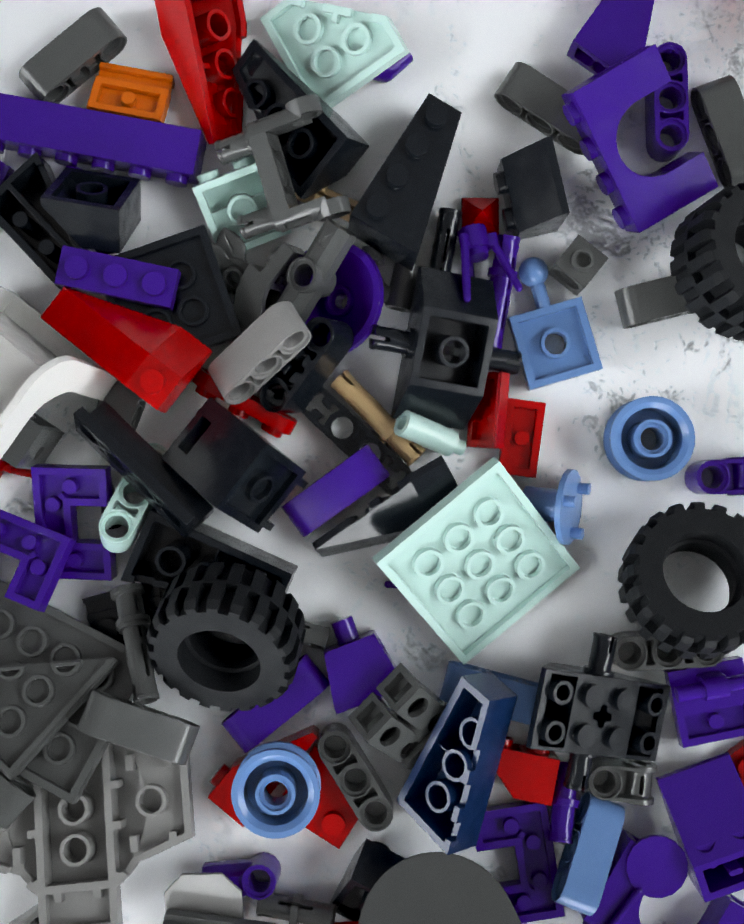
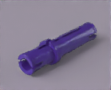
[487,234,521,349]

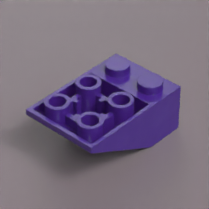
[656,752,744,903]

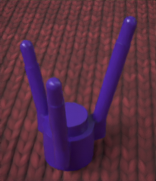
[457,223,523,302]

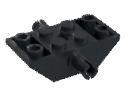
[369,266,522,430]
[526,632,670,792]

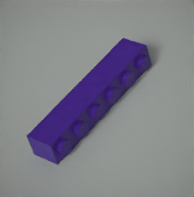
[0,93,207,188]

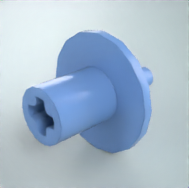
[523,469,591,545]

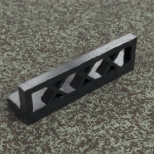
[73,401,214,538]

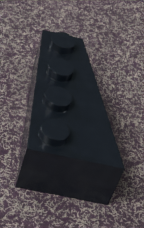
[348,93,462,271]

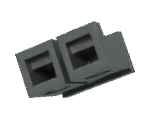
[348,663,446,770]

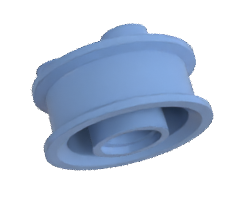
[603,396,695,481]
[231,741,321,839]

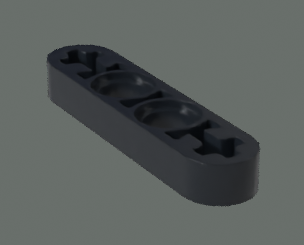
[302,387,412,495]

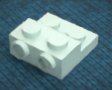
[192,154,292,250]

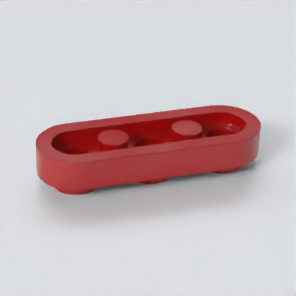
[191,367,298,438]

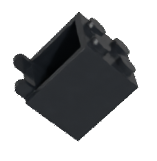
[161,397,308,533]

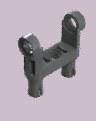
[214,94,352,240]

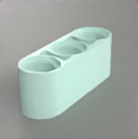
[98,443,167,553]

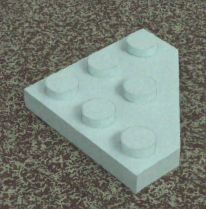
[260,0,410,108]

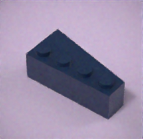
[396,672,518,855]

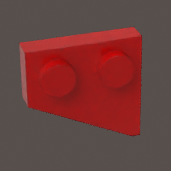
[281,743,358,849]

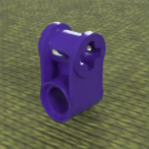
[684,457,744,496]

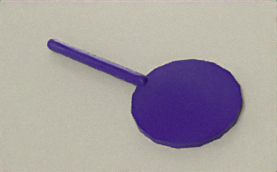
[608,834,688,924]

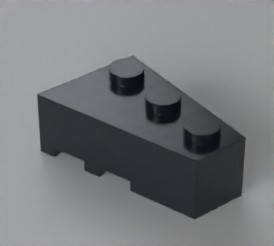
[0,152,88,291]

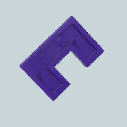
[31,464,117,581]
[0,509,76,612]
[475,801,565,923]

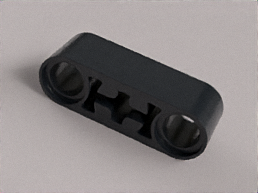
[259,317,354,414]

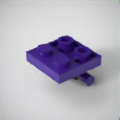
[664,655,744,748]

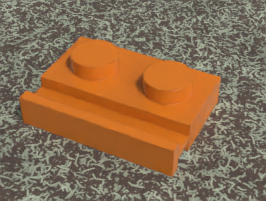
[86,62,175,123]

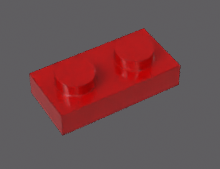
[498,398,546,478]

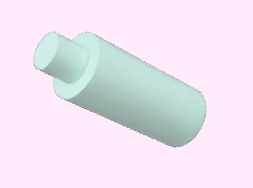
[394,410,467,456]

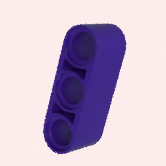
[644,42,690,162]
[281,444,390,537]
[221,653,330,753]

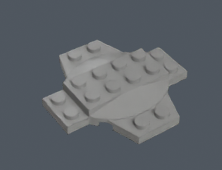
[0,743,195,924]

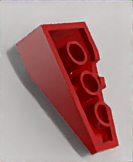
[154,0,247,144]
[40,287,213,413]

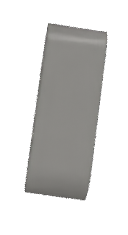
[208,301,312,405]

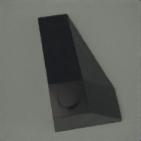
[232,39,369,200]
[312,456,458,557]

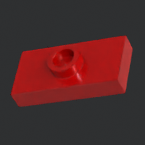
[466,372,510,449]

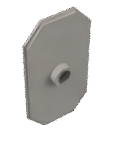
[164,872,244,919]

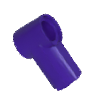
[202,852,281,900]

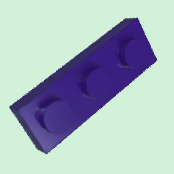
[54,245,181,310]

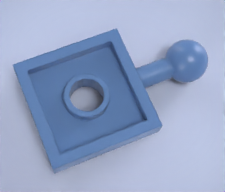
[507,257,603,391]

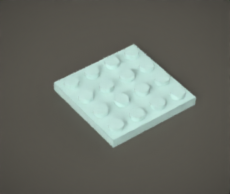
[372,456,580,665]

